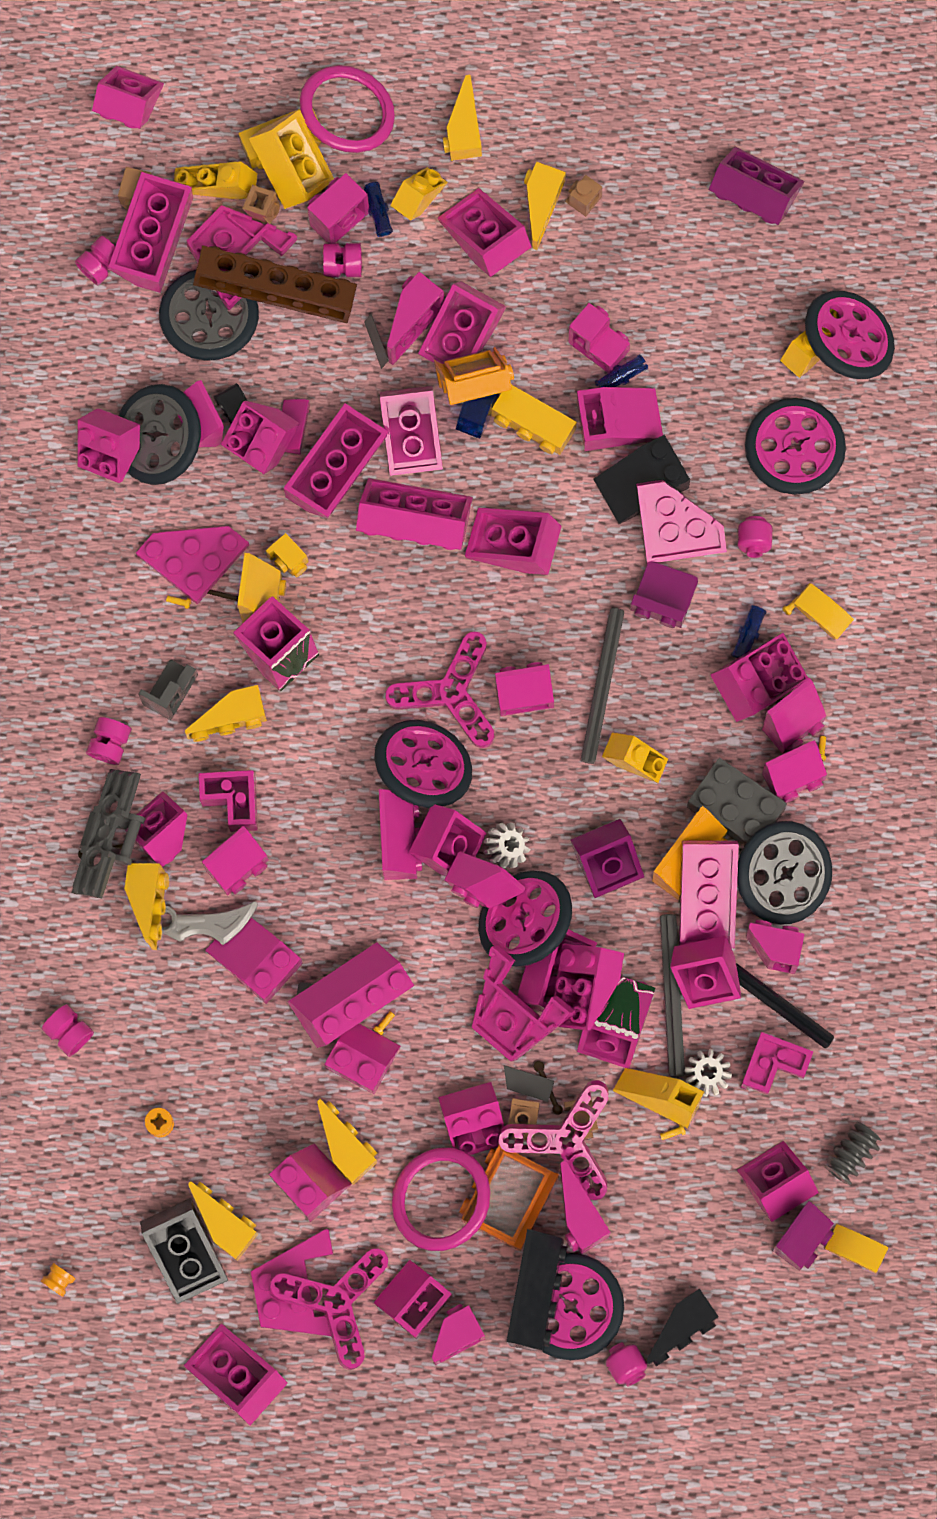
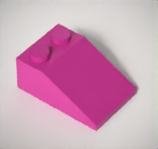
[438,188,531,277]
[387,272,444,365]
[418,281,506,364]
[380,386,443,476]
[465,507,562,575]
[762,678,826,754]
[205,918,303,1004]
[560,1160,611,1255]
[184,1324,288,1426]

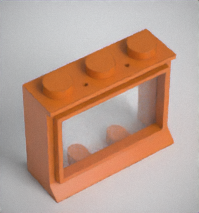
[459,1145,559,1252]

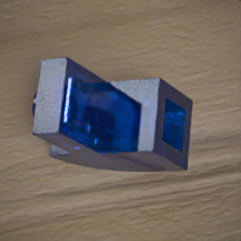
[455,393,501,439]

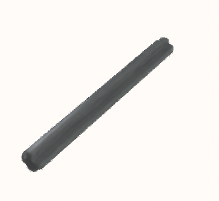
[581,608,624,764]
[660,914,685,1077]

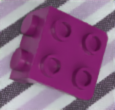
[631,561,698,628]

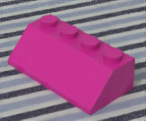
[108,172,193,293]
[284,403,389,519]
[356,478,473,550]
[287,942,415,1048]

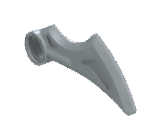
[162,901,258,945]

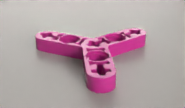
[385,631,494,748]
[499,1080,609,1200]
[269,1248,388,1370]

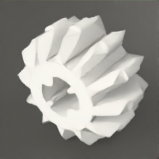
[483,823,531,869]
[684,1049,732,1097]

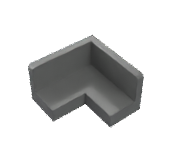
[138,660,198,720]

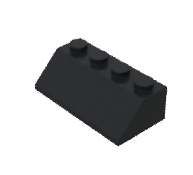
[506,1229,568,1353]

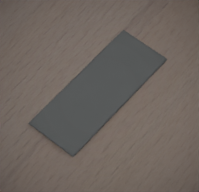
[364,314,388,369]
[504,1065,554,1102]

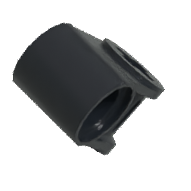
[214,383,247,424]

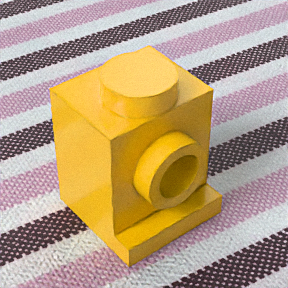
[266,533,308,578]

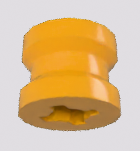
[145,1108,174,1138]
[40,1263,76,1297]

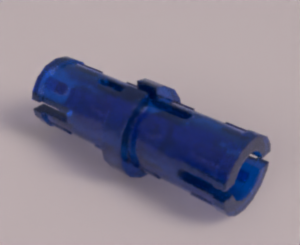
[363,182,393,237]
[595,354,648,388]
[731,605,767,658]

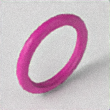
[299,65,395,153]
[392,1147,490,1251]

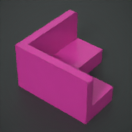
[740,1032,814,1095]

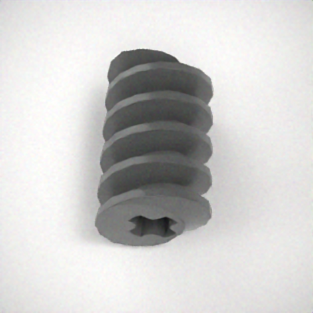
[824,1122,882,1185]

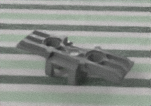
[71,769,145,899]

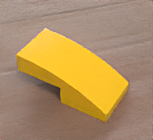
[792,583,854,639]
[824,1224,889,1274]

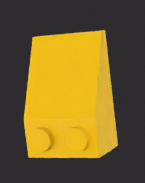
[237,553,286,623]

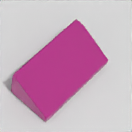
[282,399,310,455]

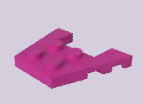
[187,205,297,310]
[472,945,575,1062]
[251,1229,348,1337]

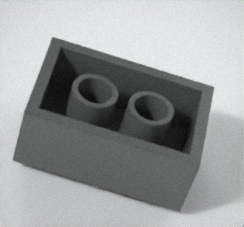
[687,758,787,846]

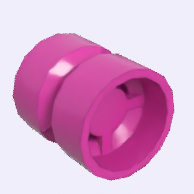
[75,235,115,286]
[323,243,362,278]
[86,717,132,765]
[42,1004,94,1057]

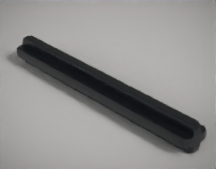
[736,963,834,1048]

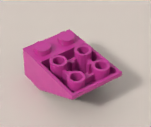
[576,387,663,451]
[710,633,809,722]
[554,944,624,1031]

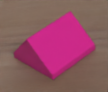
[178,380,224,447]

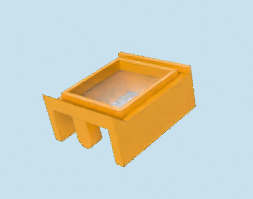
[434,347,514,405]

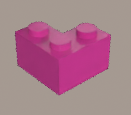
[568,303,630,374]
[199,770,258,832]

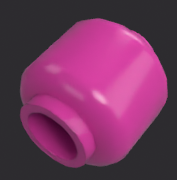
[738,516,773,558]
[606,1342,647,1387]

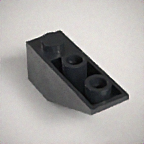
[646,1289,719,1366]

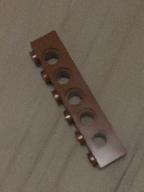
[193,245,357,323]

